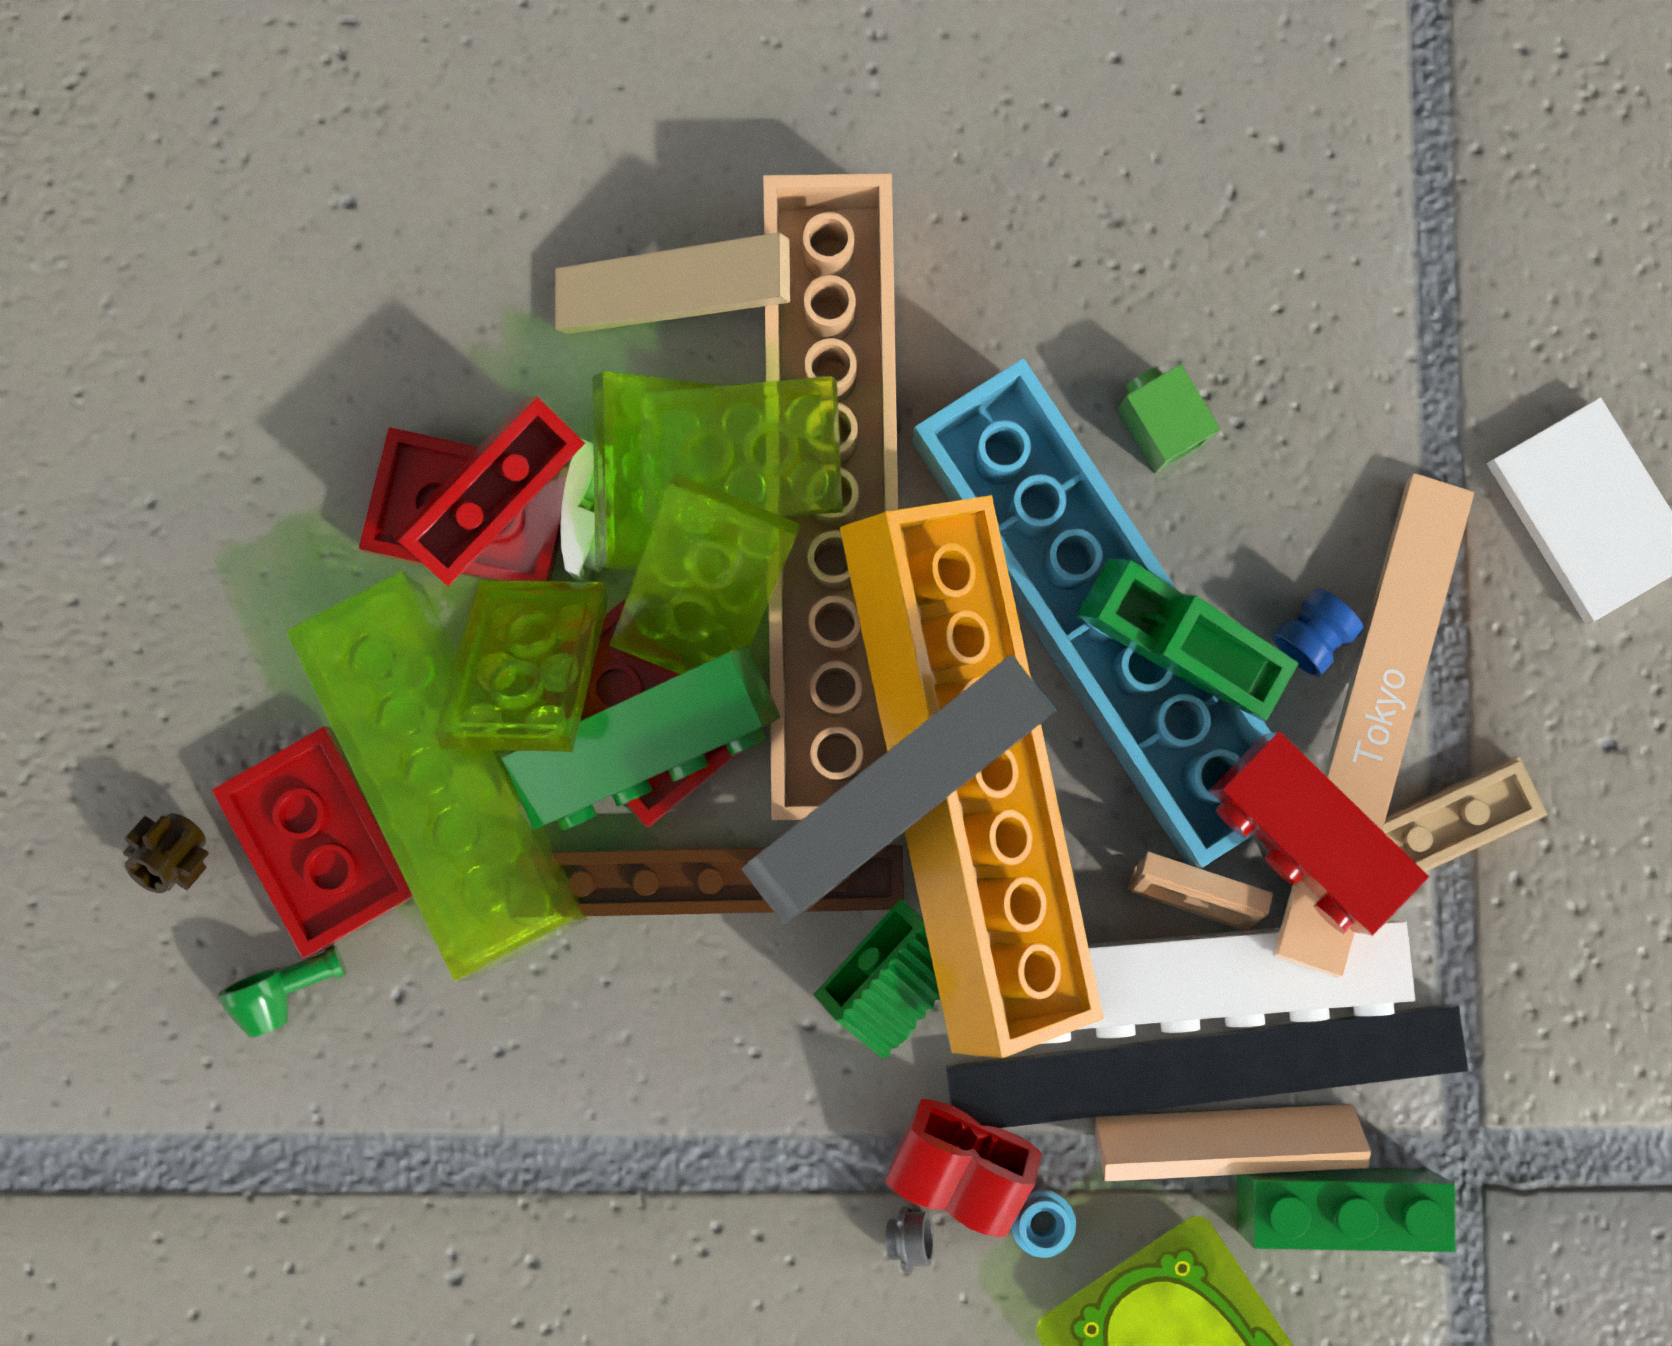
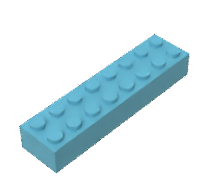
[912,358,1271,868]

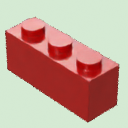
[393,396,585,587]
[1209,731,1430,936]

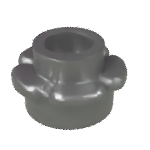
[886,1206,934,1274]

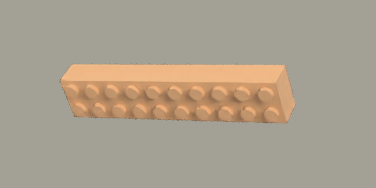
[763,173,898,821]

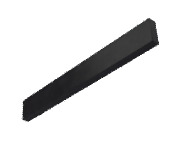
[945,1004,1469,1128]

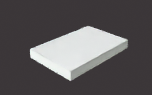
[1486,397,1672,624]

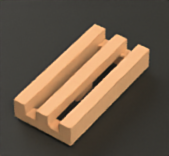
[1127,852,1273,931]

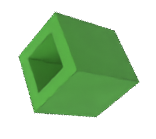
[1117,364,1221,473]

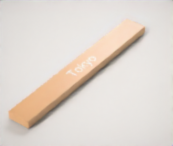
[1273,473,1475,977]

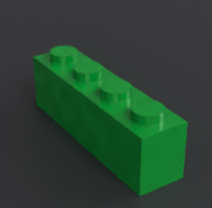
[501,646,781,831]

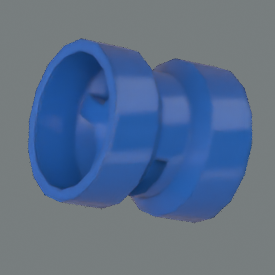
[1272,588,1364,678]

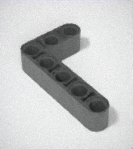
[742,655,1057,925]

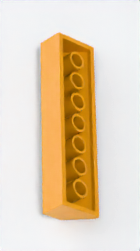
[840,495,1104,1058]

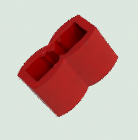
[885,1099,1042,1237]

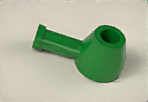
[218,945,346,1038]

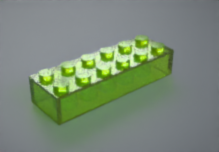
[286,571,588,982]

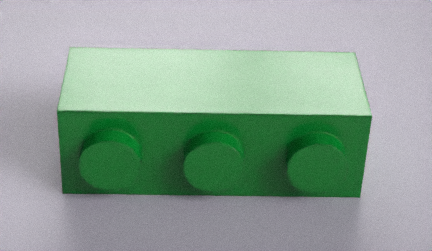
[1237,1168,1456,1252]

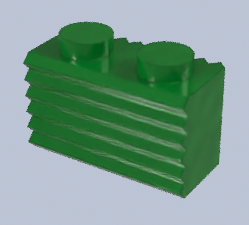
[813,898,940,1059]

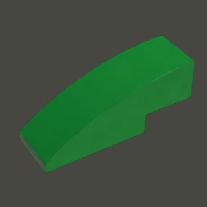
[1076,559,1299,721]

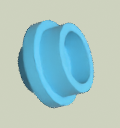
[1011,1189,1076,1258]

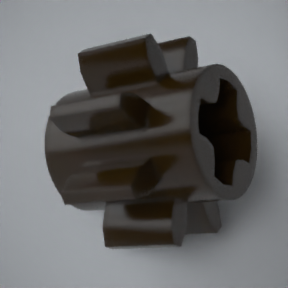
[123,813,209,893]

